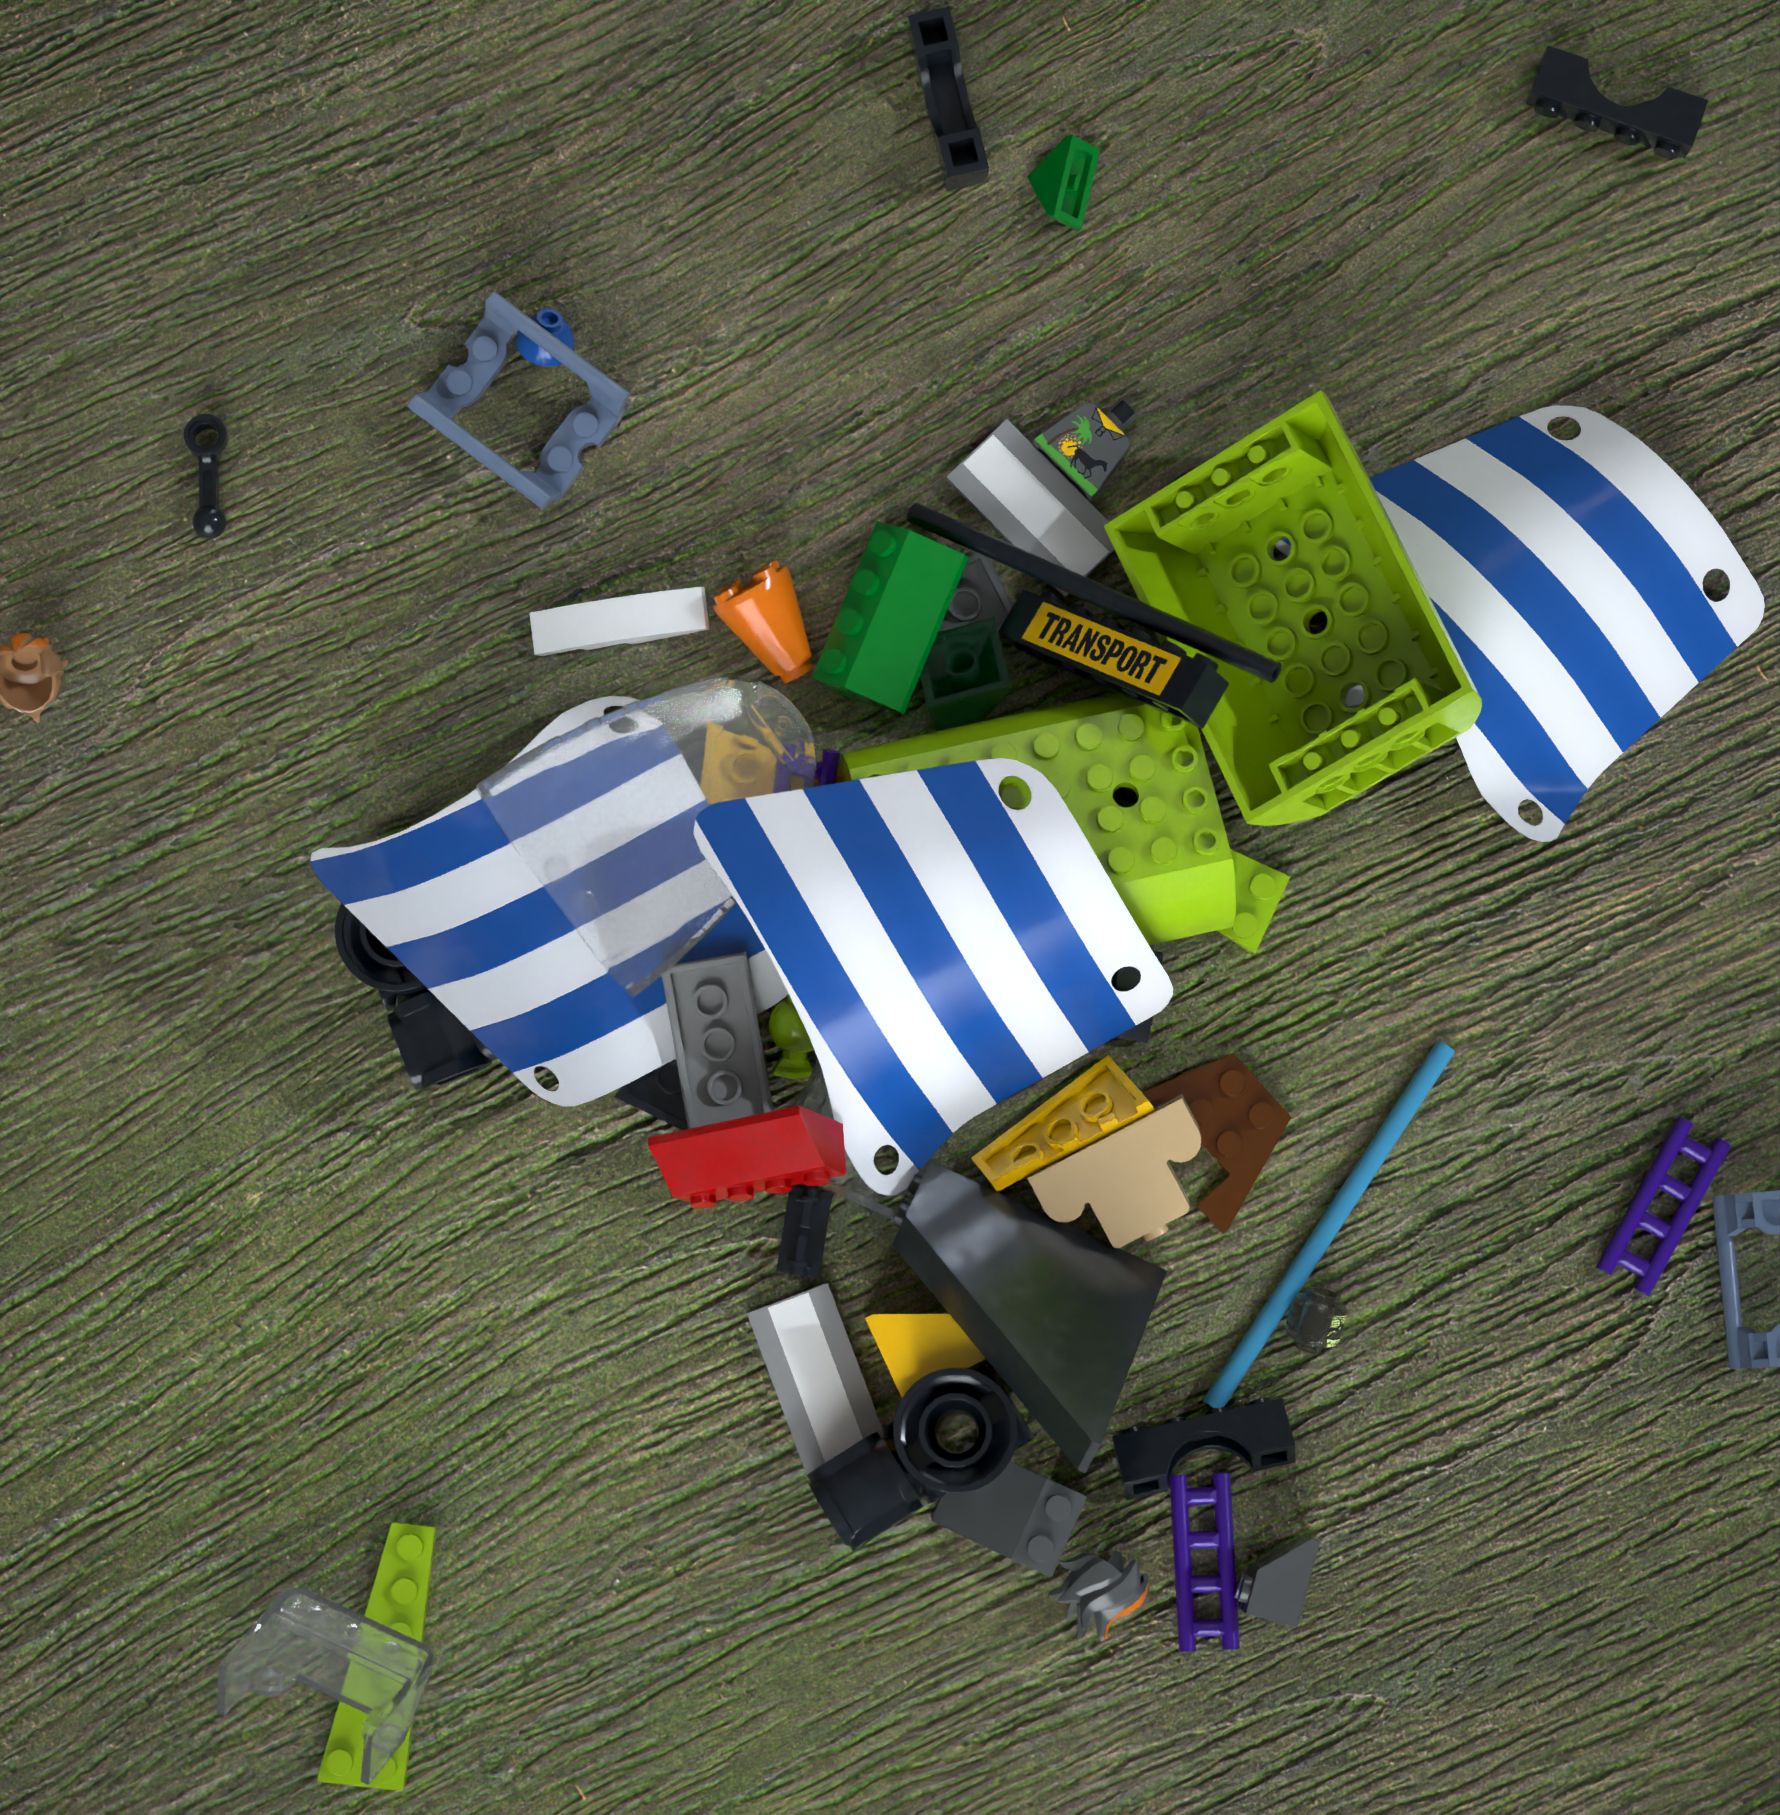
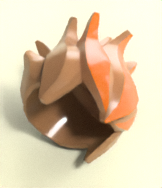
[0,632,69,723]

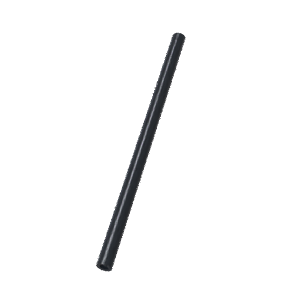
[907,503,1281,683]

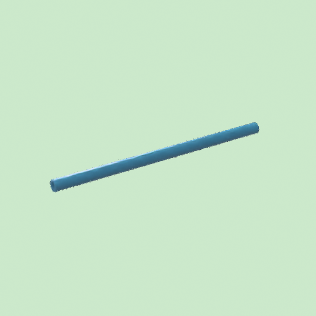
[1202,1040,1455,1409]

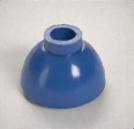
[515,309,575,366]

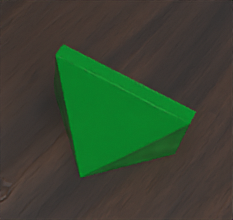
[1027,135,1100,230]

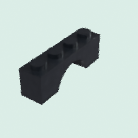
[907,6,989,191]
[1526,45,1708,159]
[1112,1398,1296,1501]

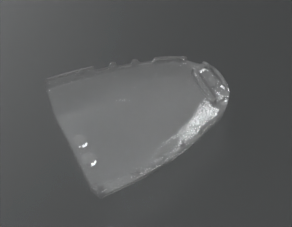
[476,677,818,999]

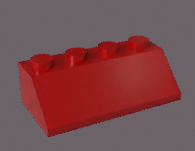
[648,1105,846,1209]

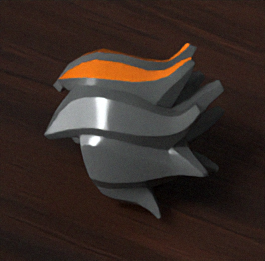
[1048,1551,1150,1641]

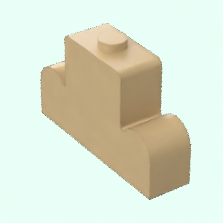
[1027,1094,1201,1248]

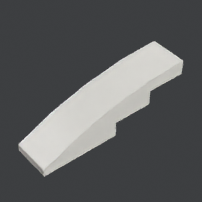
[529,587,710,656]

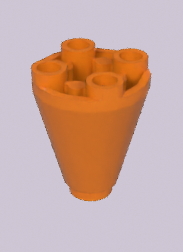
[712,559,813,684]

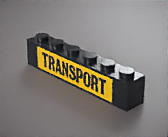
[997,589,1229,729]

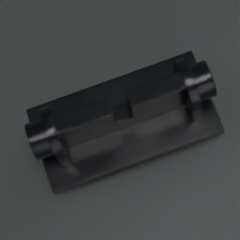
[776,1187,833,1278]

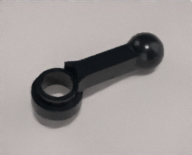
[184,414,228,539]

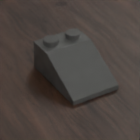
[931,1441,1087,1578]

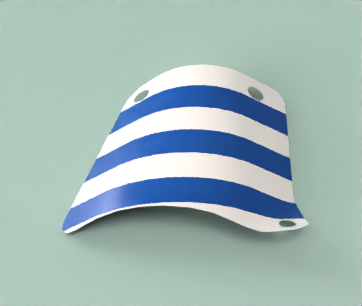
[1275,405,1765,842]
[310,696,788,1107]
[693,758,1173,1196]

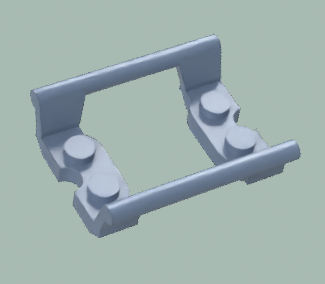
[408,291,630,510]
[1712,1190,1780,1369]

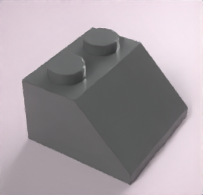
[1234,1535,1320,1628]

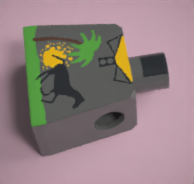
[1033,399,1137,503]

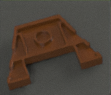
[1142,1053,1291,1234]

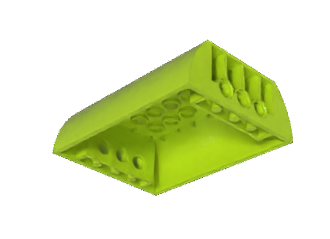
[1104,390,1482,826]
[839,692,1236,946]

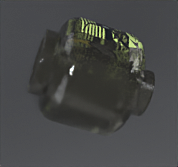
[1285,1286,1347,1354]

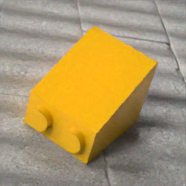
[865,1314,986,1398]

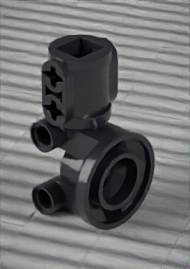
[335,903,498,1090]
[807,1363,1035,1551]

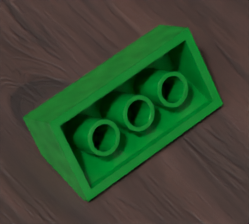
[811,521,969,715]

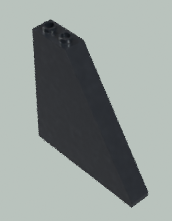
[892,1162,1167,1473]

